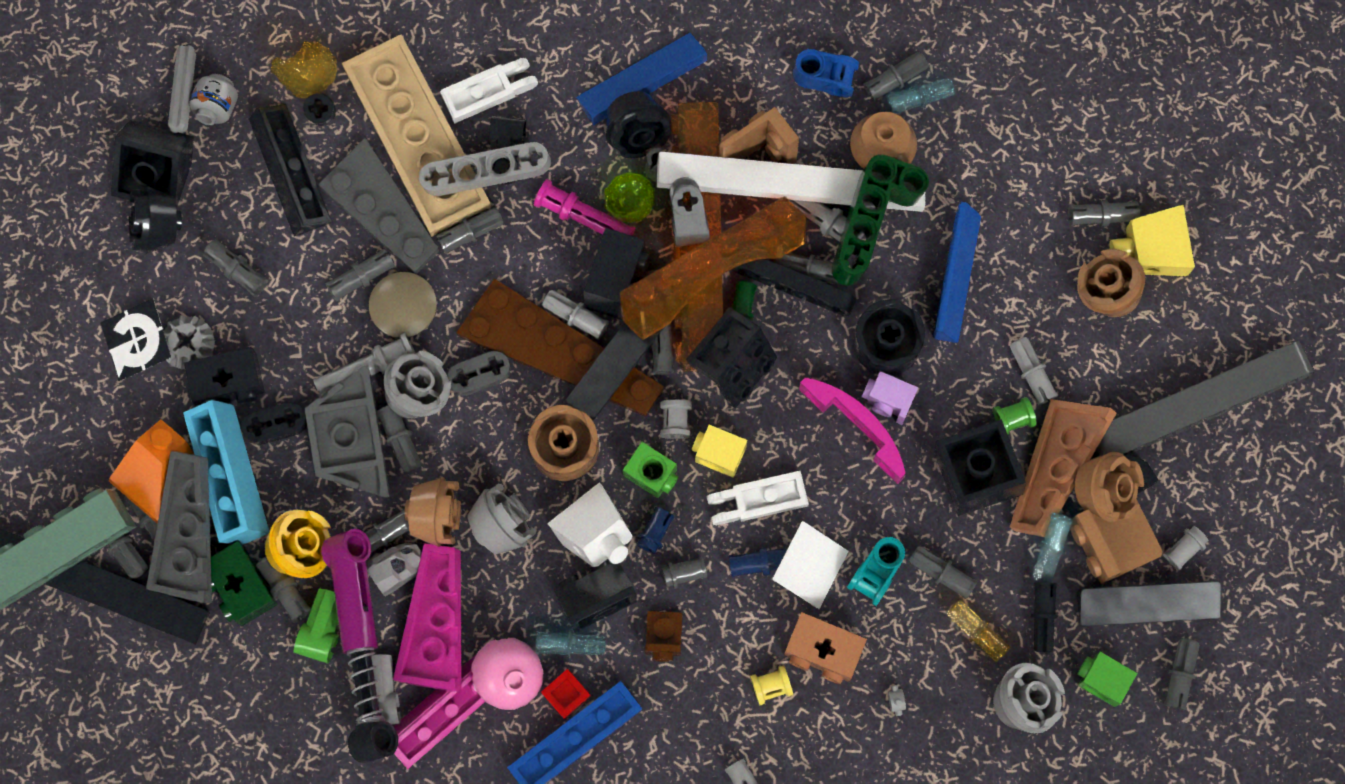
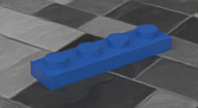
[507,681,642,784]

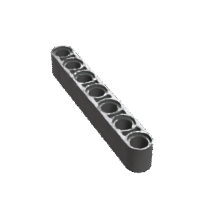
[1095,341,1315,457]

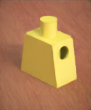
[1110,205,1195,276]

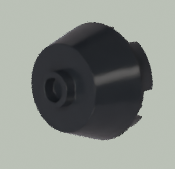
[606,91,671,158]
[128,186,182,254]

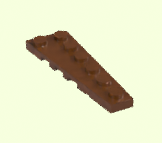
[456,279,665,417]

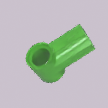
[294,588,339,664]

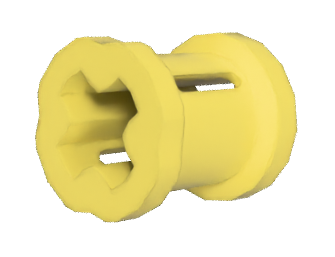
[750,665,793,706]

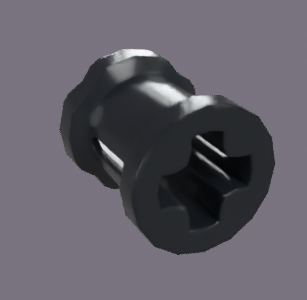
[303,93,336,126]

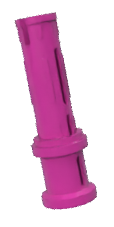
[534,179,635,236]

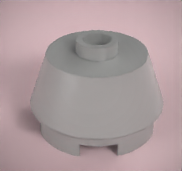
[384,351,451,419]
[467,484,536,554]
[993,663,1065,733]

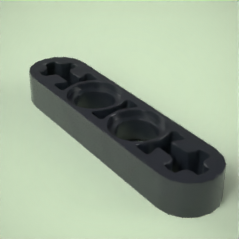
[727,249,856,316]

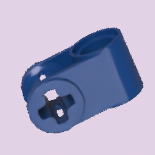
[793,49,859,98]

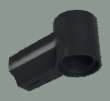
[488,115,526,185]

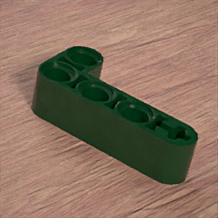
[832,154,929,286]

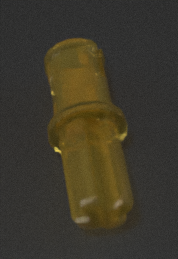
[947,600,1011,663]

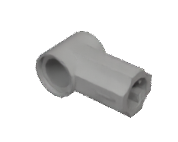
[371,654,401,724]

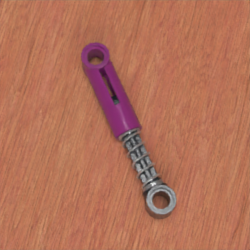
[321,528,399,763]

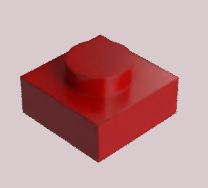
[541,669,591,720]

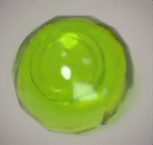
[604,172,655,223]

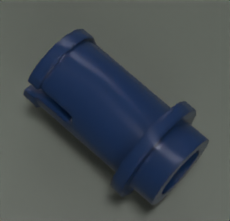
[637,507,675,554]

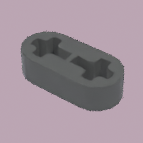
[447,351,511,396]

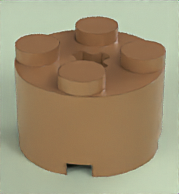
[528,405,599,481]

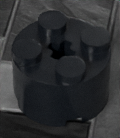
[853,299,925,376]

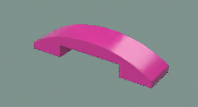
[799,378,905,484]

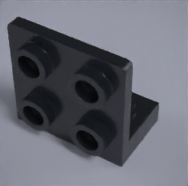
[686,307,777,408]

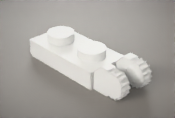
[440,58,538,124]
[706,471,809,525]

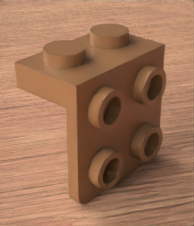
[1070,499,1162,584]

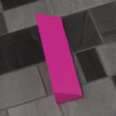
[393,654,485,769]

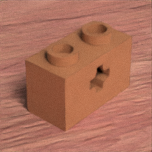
[784,612,867,684]

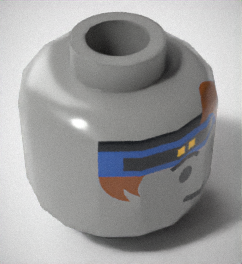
[189,74,238,125]

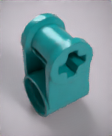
[847,537,905,607]

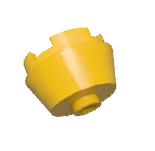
[265,510,331,578]

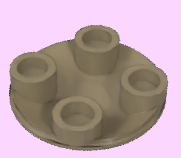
[369,272,437,339]

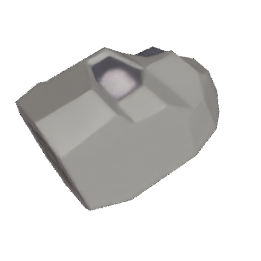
[366,543,422,597]

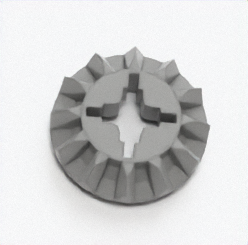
[164,315,215,369]

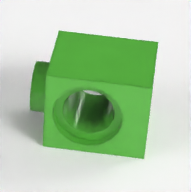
[623,442,679,498]
[1077,652,1138,707]

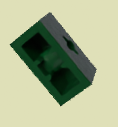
[211,541,278,627]

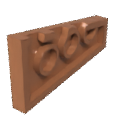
[1010,399,1117,537]

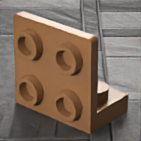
[719,107,799,164]

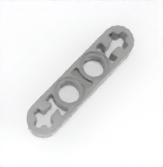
[419,142,551,196]

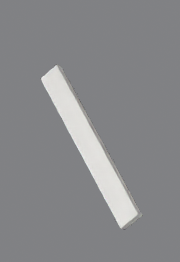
[657,152,925,212]

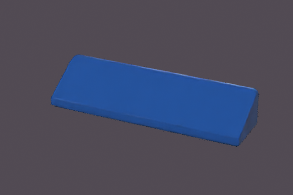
[576,33,707,125]
[933,202,981,343]

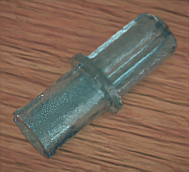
[887,78,955,114]
[1032,513,1073,583]
[535,630,606,658]

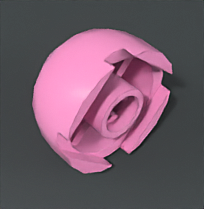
[471,638,543,710]

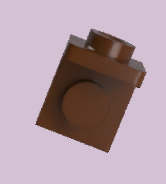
[645,611,682,662]

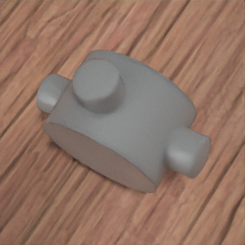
[888,685,906,716]

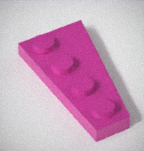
[393,543,461,693]

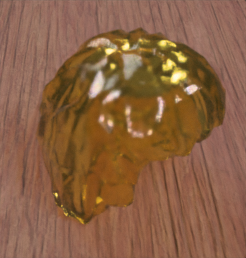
[270,41,337,99]

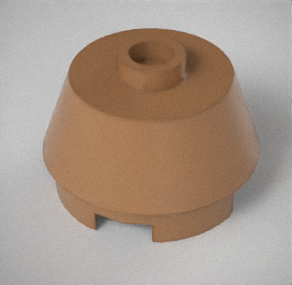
[850,112,917,172]
[1077,249,1145,317]
[1075,452,1144,522]
[405,477,461,547]

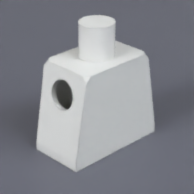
[547,482,632,567]

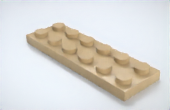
[342,34,491,237]

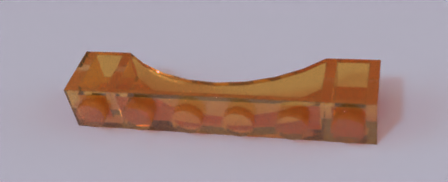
[620,196,806,340]

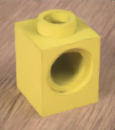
[692,425,747,478]

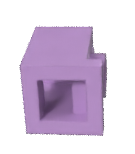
[862,371,918,425]

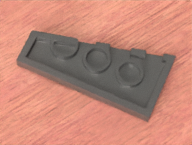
[318,138,439,274]
[146,451,212,603]

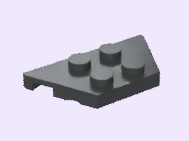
[305,365,390,497]

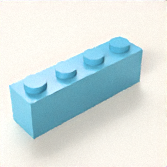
[183,400,269,545]

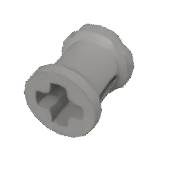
[660,400,691,439]

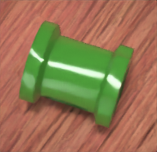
[993,397,1036,434]

